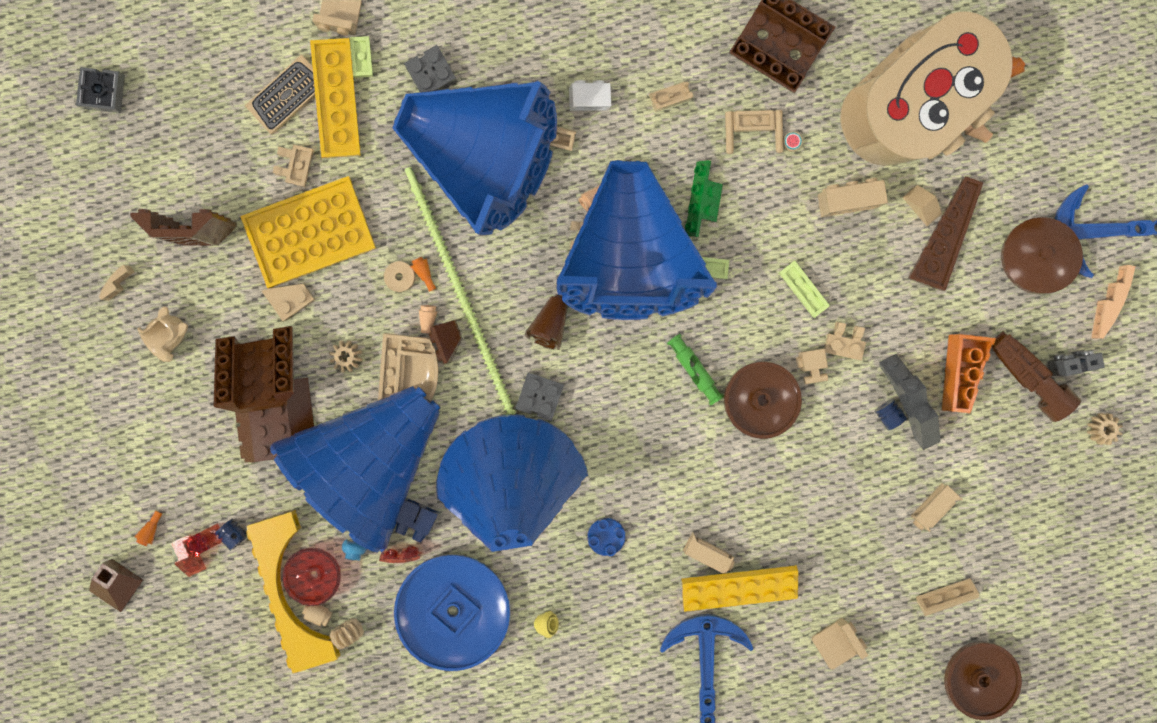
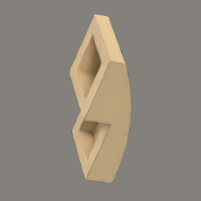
[99,265,134,301]

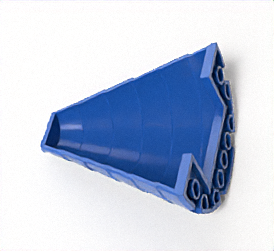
[392,81,557,235]
[556,160,717,320]
[270,386,441,553]
[436,414,588,552]

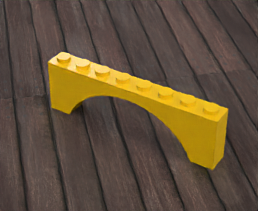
[246,510,341,673]

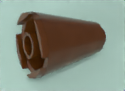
[525,294,568,350]

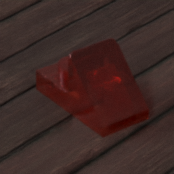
[182,523,222,559]
[171,535,207,577]

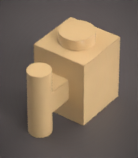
[796,349,828,384]

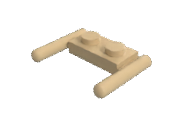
[725,110,783,154]

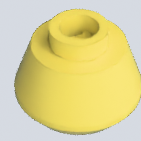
[534,611,559,638]

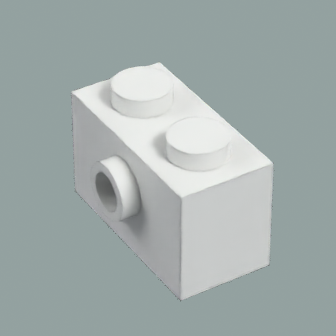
[569,80,611,111]

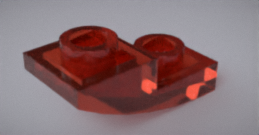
[379,546,423,563]

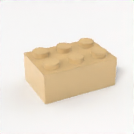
[818,178,888,218]

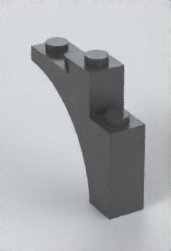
[879,354,940,450]

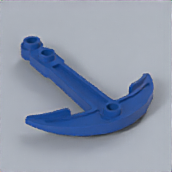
[1054,184,1157,278]
[660,614,754,723]

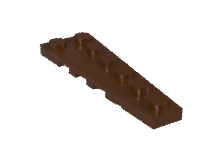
[908,176,983,291]

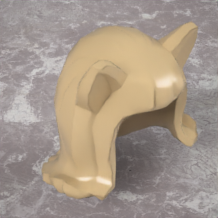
[137,306,188,362]

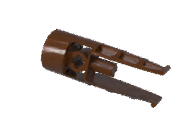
[991,331,1081,422]

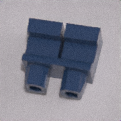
[395,498,440,543]

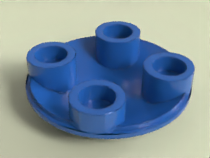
[587,518,626,556]

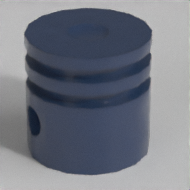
[874,399,907,431]
[215,518,247,551]

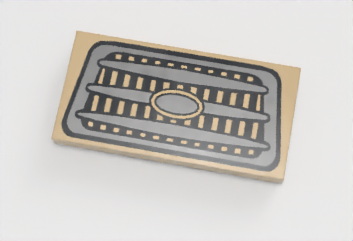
[245,54,315,135]

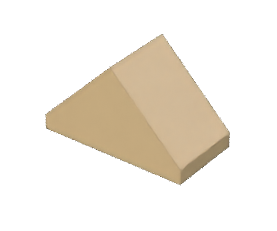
[902,185,942,226]

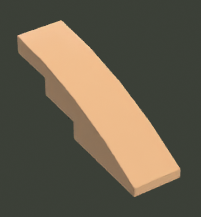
[1091,265,1136,339]

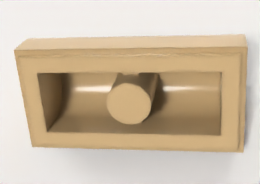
[550,126,576,151]

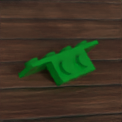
[685,160,723,237]

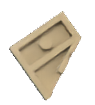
[262,284,315,321]

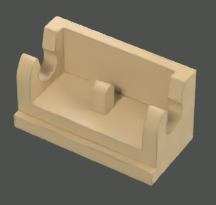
[649,81,693,112]

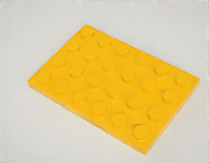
[240,176,377,289]

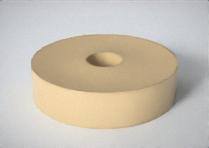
[384,261,415,292]

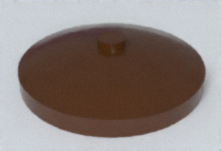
[1001,217,1083,295]
[724,362,802,439]
[944,641,1022,720]

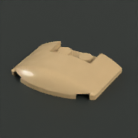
[378,333,439,402]

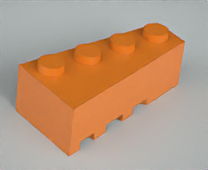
[941,334,996,413]

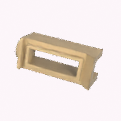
[911,483,963,532]
[683,532,735,574]

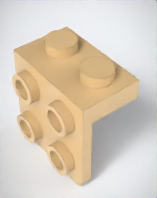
[313,0,362,36]
[811,618,868,669]

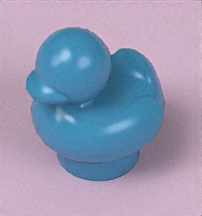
[342,539,367,561]

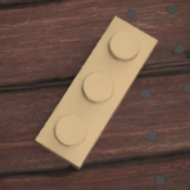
[916,578,979,616]

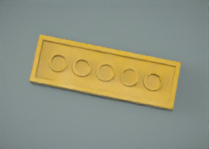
[310,38,361,158]
[681,565,798,612]

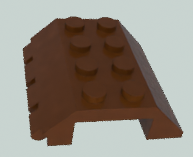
[235,378,314,463]

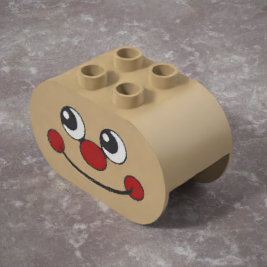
[840,11,1012,166]

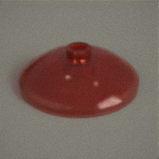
[282,547,341,606]

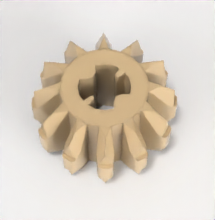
[329,340,363,373]
[1087,413,1123,445]
[330,618,364,649]

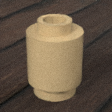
[302,601,333,627]

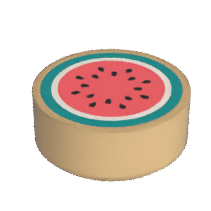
[783,131,803,152]

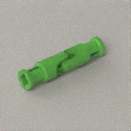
[667,333,724,405]

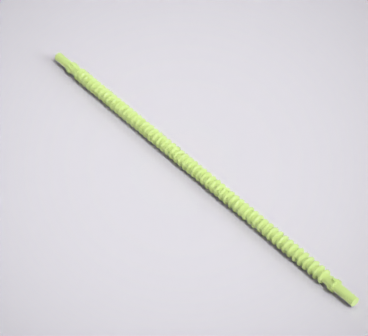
[405,167,518,415]

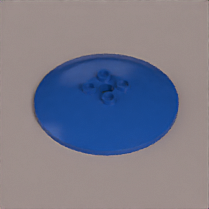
[394,554,510,671]

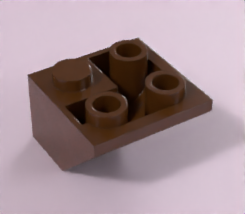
[429,320,463,364]
[89,559,144,612]

